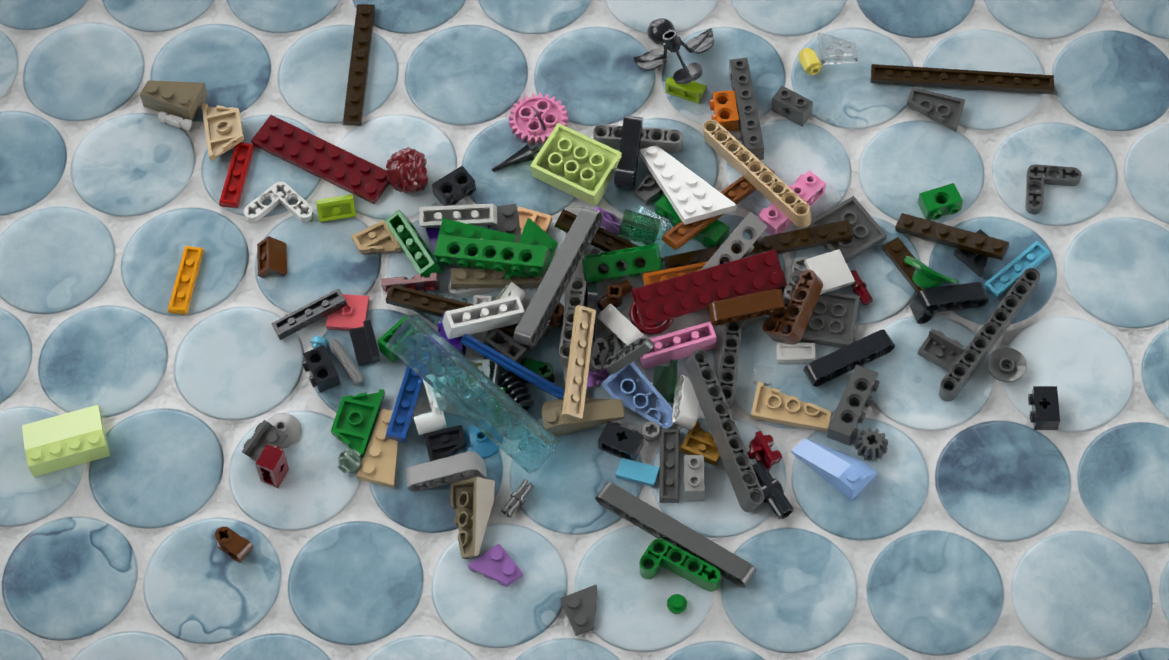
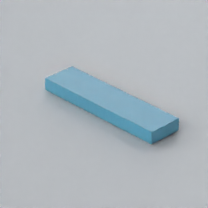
[983,241,1051,299]

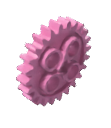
[509,93,568,146]

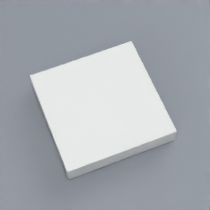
[804,249,855,294]

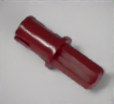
[850,270,873,305]

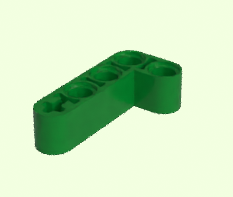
[639,539,721,592]

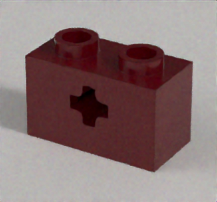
[255,444,289,488]

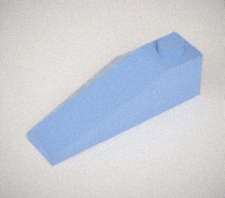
[791,438,878,500]

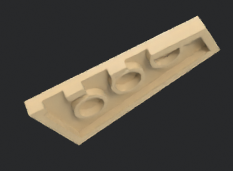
[751,381,832,432]
[357,409,398,489]

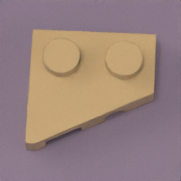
[351,220,402,254]

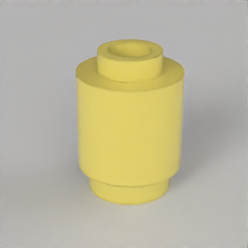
[798,48,822,75]

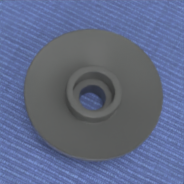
[987,347,1027,383]

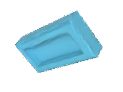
[616,458,660,488]

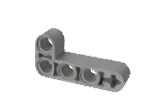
[406,452,487,492]

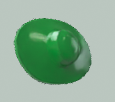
[904,256,960,289]

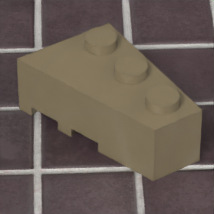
[140,80,208,122]

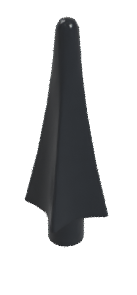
[492,144,539,172]

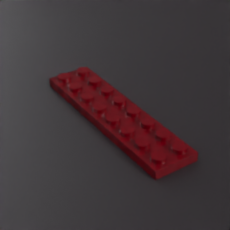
[251,115,390,205]
[631,249,787,327]

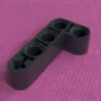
[614,115,643,189]
[910,282,989,324]

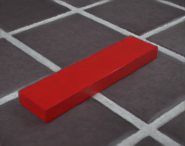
[219,142,255,208]

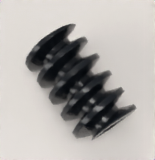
[498,372,534,415]

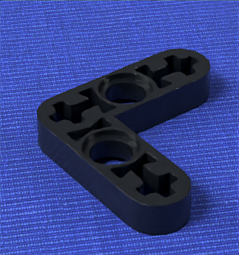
[586,282,598,342]

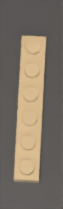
[562,305,596,421]

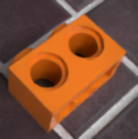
[709,90,739,131]

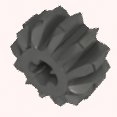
[854,427,888,461]

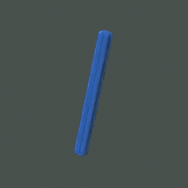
[461,334,565,399]

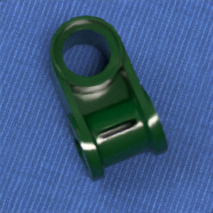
[520,357,555,383]

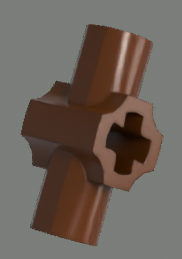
[597,280,633,311]

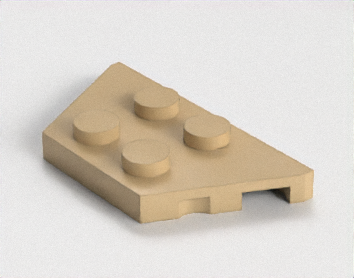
[202,103,244,161]

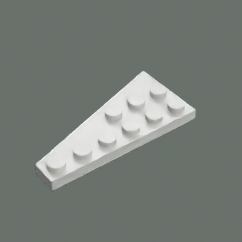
[640,145,736,225]

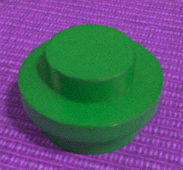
[667,594,687,614]

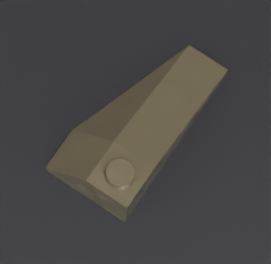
[541,397,625,438]
[450,477,495,559]

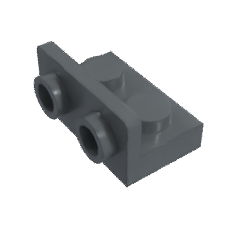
[242,420,288,462]

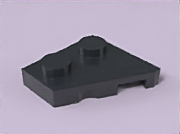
[954,229,989,277]
[424,425,466,462]

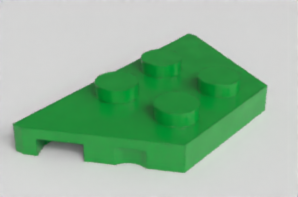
[504,218,558,280]
[331,389,385,458]

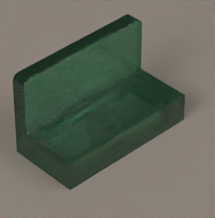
[617,209,661,245]
[653,359,678,403]

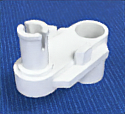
[414,374,455,435]

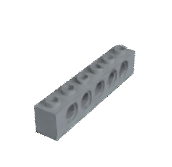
[693,211,768,314]

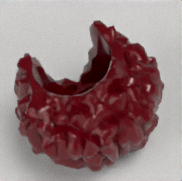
[386,147,428,194]

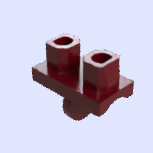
[747,431,782,471]

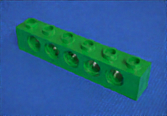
[434,235,552,276]

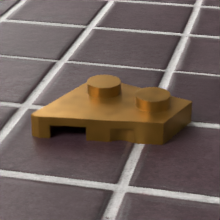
[680,421,721,466]

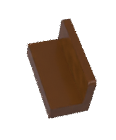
[257,236,287,278]

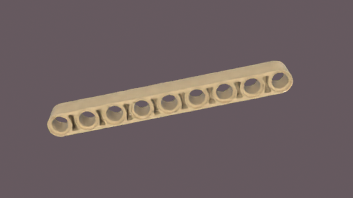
[703,120,812,228]

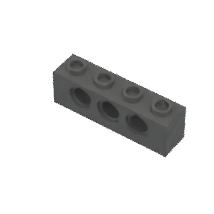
[827,365,880,446]

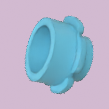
[310,335,328,349]

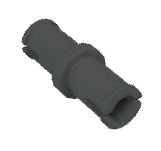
[501,479,534,518]

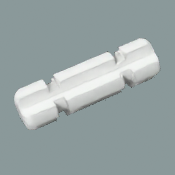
[158,111,193,131]

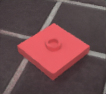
[326,294,370,331]

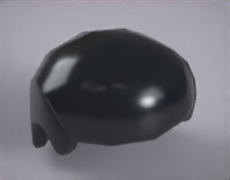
[647,18,675,44]

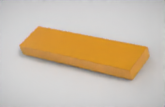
[168,246,204,315]

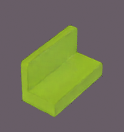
[665,77,707,104]
[316,194,356,222]

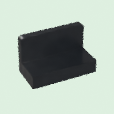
[349,320,381,366]

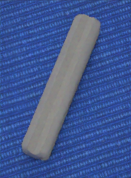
[328,339,365,386]

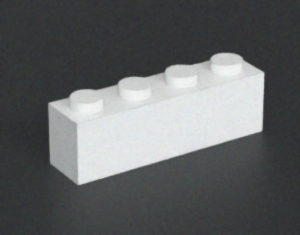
[419,204,498,229]
[442,295,525,339]

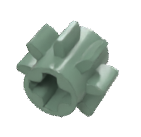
[337,449,361,473]

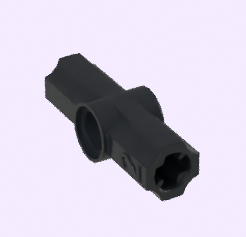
[752,462,794,519]

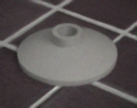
[267,413,301,449]

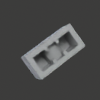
[684,455,705,502]

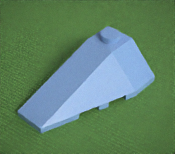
[601,362,674,429]

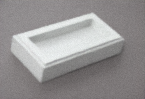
[776,343,816,363]

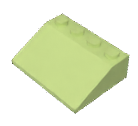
[530,123,622,206]
[22,405,110,477]

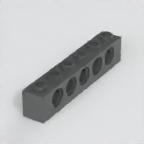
[729,58,764,160]

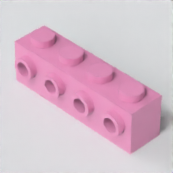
[758,170,826,235]
[639,321,717,370]

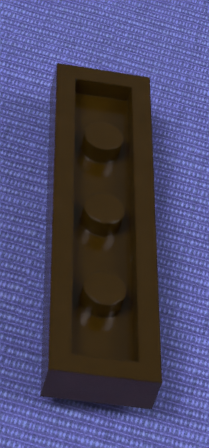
[882,237,923,293]

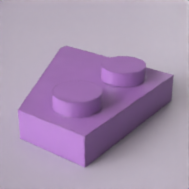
[592,206,632,242]
[468,544,523,587]

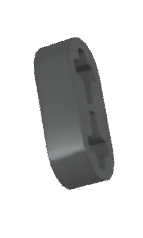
[589,338,609,373]

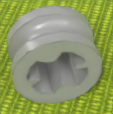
[642,422,660,442]

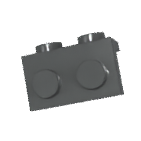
[917,328,965,371]

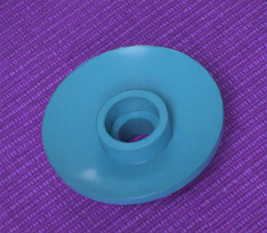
[464,422,501,458]

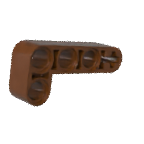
[762,270,823,345]
[708,289,786,325]

